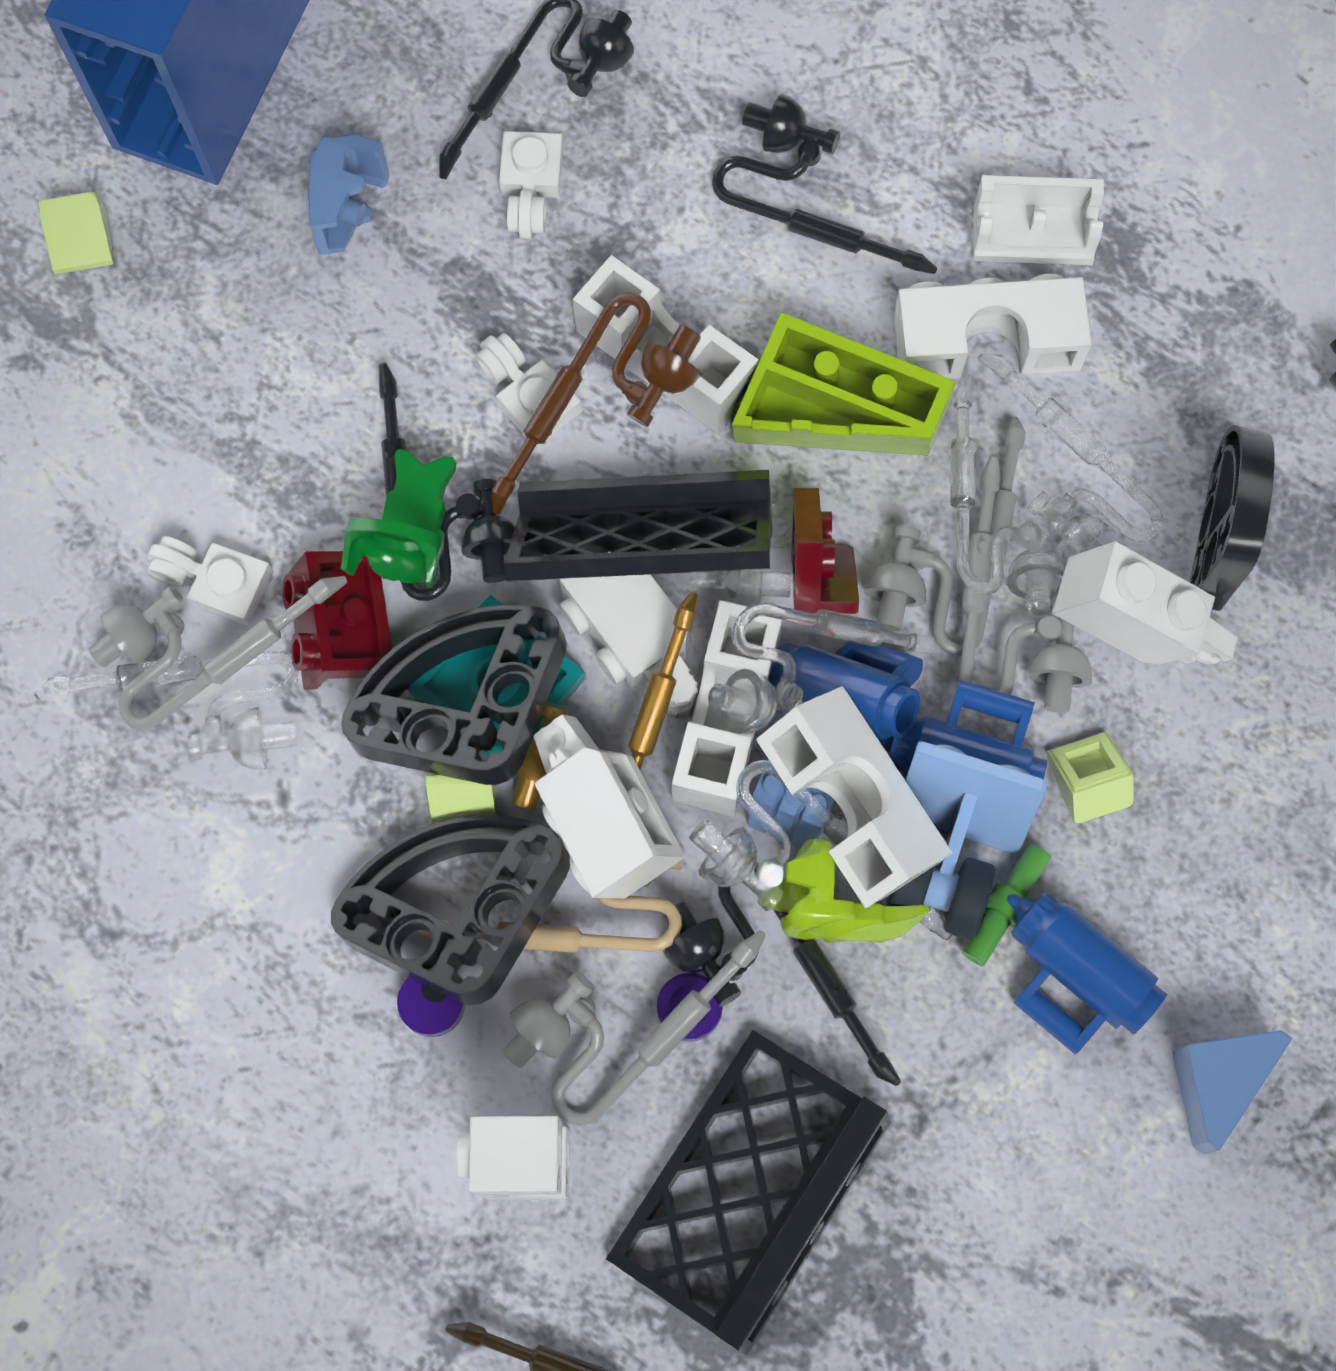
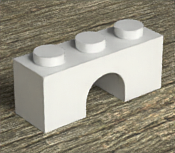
[573,255,759,434]
[894,274,1092,379]
[672,600,783,817]
[756,686,953,909]
[456,1116,570,1200]

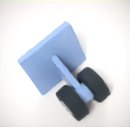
[887,742,1048,939]

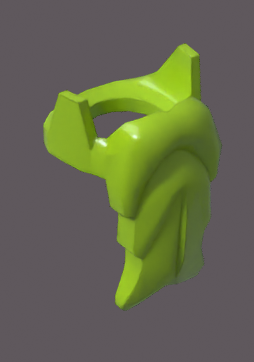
[760,839,930,943]

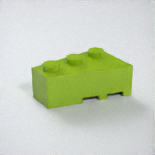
[732,312,956,456]

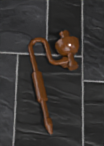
[491,292,702,514]

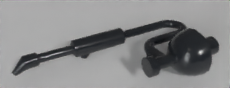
[439,0,634,179]
[712,93,937,274]
[379,362,515,601]
[663,866,901,1086]

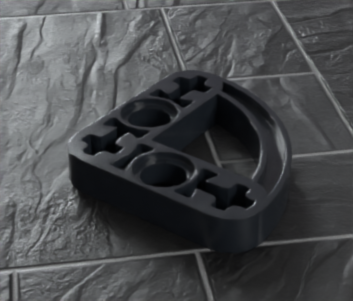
[1189,425,1275,611]
[341,605,567,785]
[331,815,570,1006]

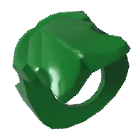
[341,449,457,588]

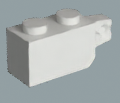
[1052,541,1238,665]
[533,715,685,899]

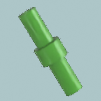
[961,844,1051,967]

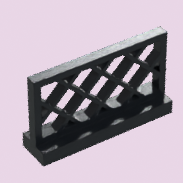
[504,470,773,581]
[606,1030,891,1355]

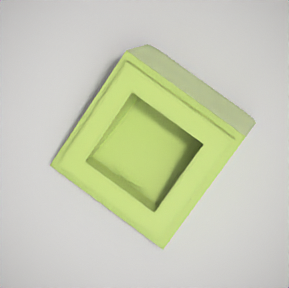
[38,192,114,275]
[1047,731,1134,823]
[426,773,498,824]

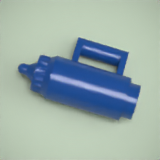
[767,636,923,740]
[877,679,1047,779]
[1007,893,1168,1055]

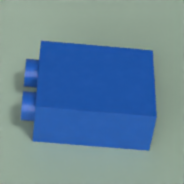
[44,0,310,185]

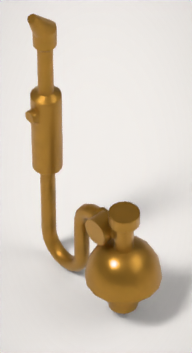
[511,592,698,810]

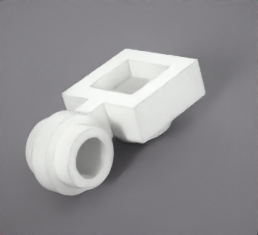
[499,131,564,239]
[475,333,582,448]
[146,536,273,626]

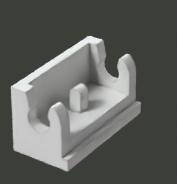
[973,175,1104,265]

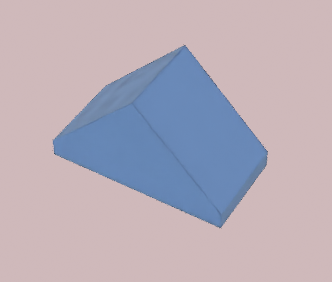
[1172,1030,1293,1154]

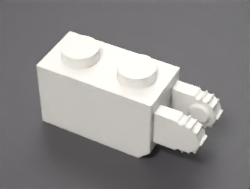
[558,552,698,719]

